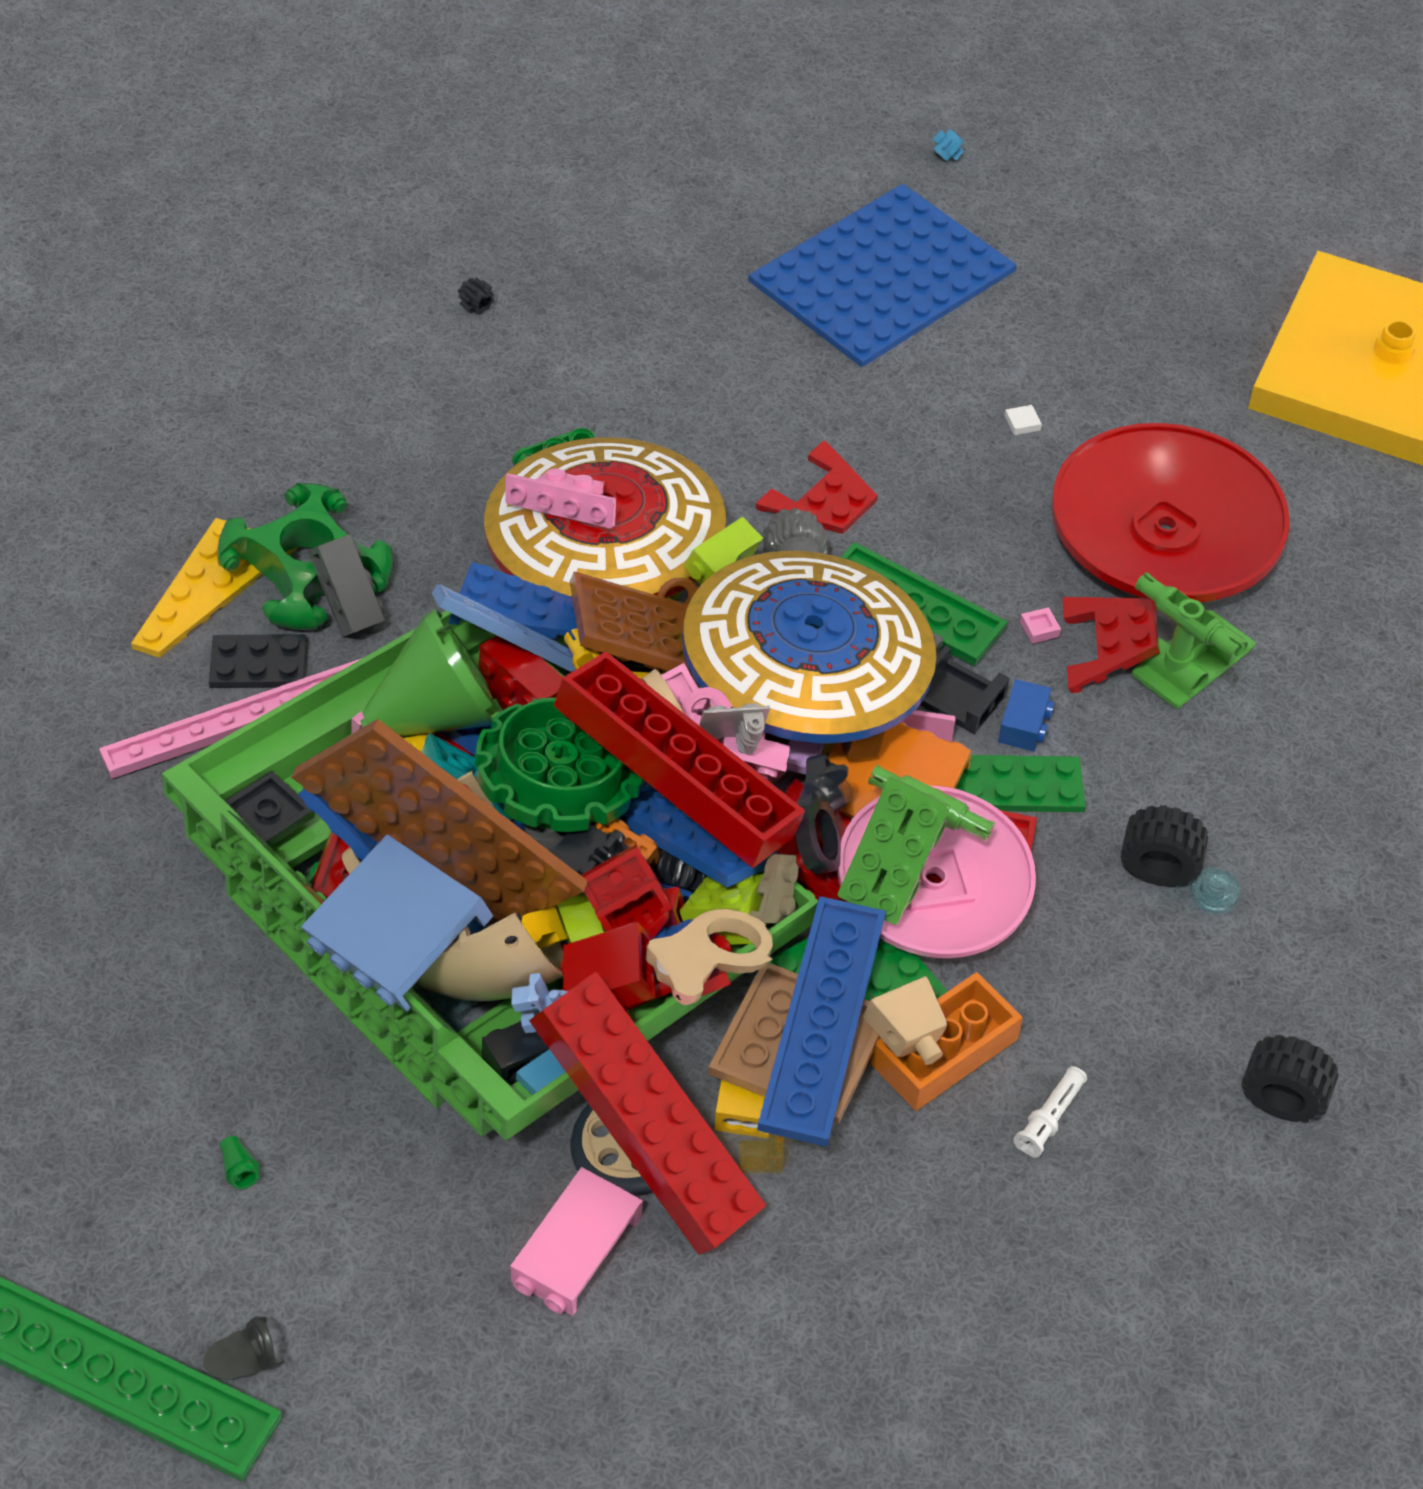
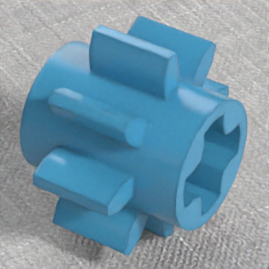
[933,129,964,161]

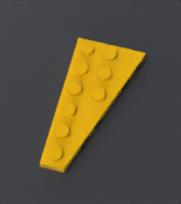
[131,518,298,658]

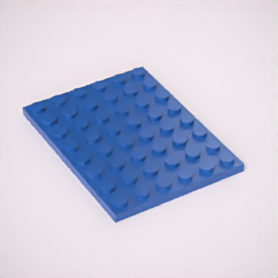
[748,184,1017,367]

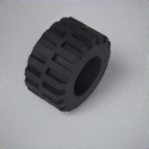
[1120,805,1208,887]
[1242,1035,1339,1123]

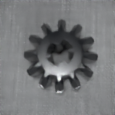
[656,851,707,891]

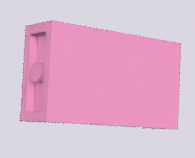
[510,1167,643,1316]

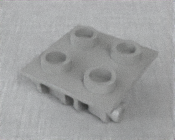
[699,703,770,755]

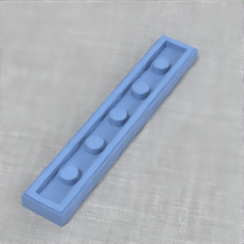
[432,584,576,672]

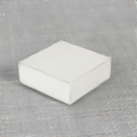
[1005,405,1042,435]

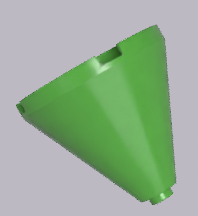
[360,608,502,737]

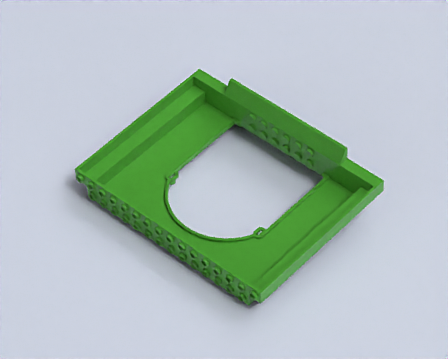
[162,611,818,1141]

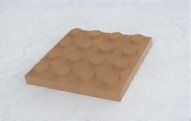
[708,963,880,1125]

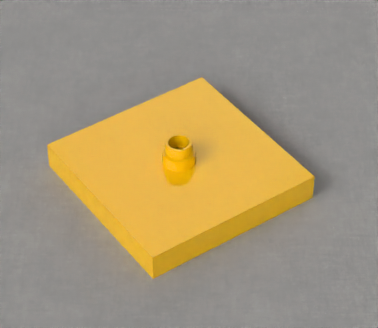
[1248,251,1423,466]

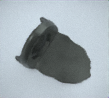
[203,1316,285,1380]

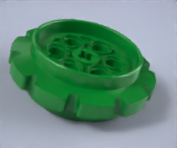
[475,698,643,832]

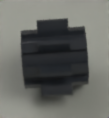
[458,277,494,314]

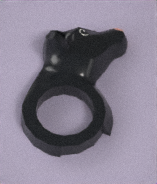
[795,754,854,875]

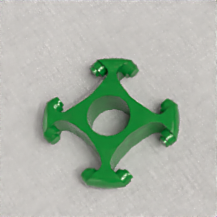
[217,483,393,630]

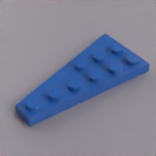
[448,562,577,640]

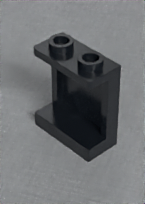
[920,646,1010,735]

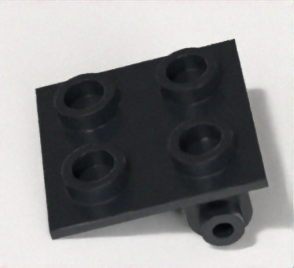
[551,824,630,894]

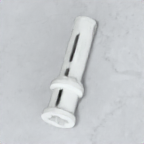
[1014,1066,1087,1158]

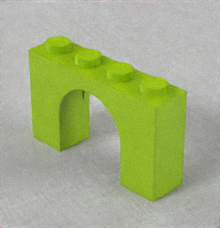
[683,517,809,625]

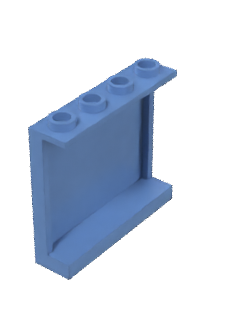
[301,834,493,1011]

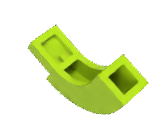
[555,893,604,944]

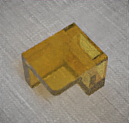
[739,1133,784,1173]

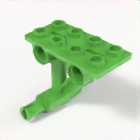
[1132,572,1255,709]
[838,765,995,925]

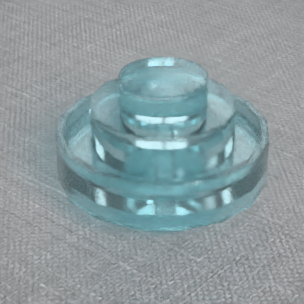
[1190,868,1241,913]

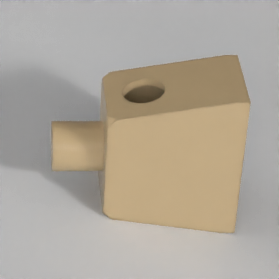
[863,976,947,1065]

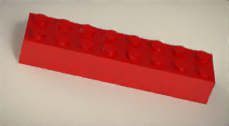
[554,651,805,868]
[528,971,767,1255]

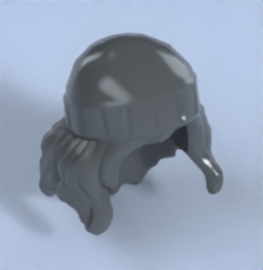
[762,508,828,554]

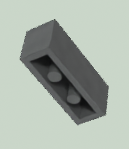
[307,534,385,637]

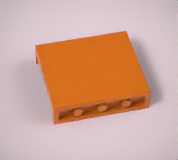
[828,722,971,820]

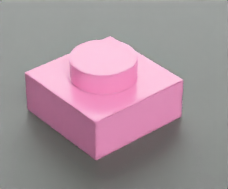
[1020,607,1061,644]

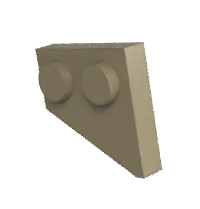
[750,854,798,923]

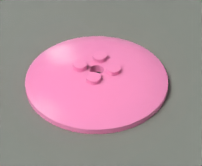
[837,785,1036,958]

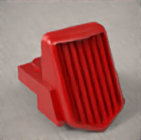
[581,844,673,939]

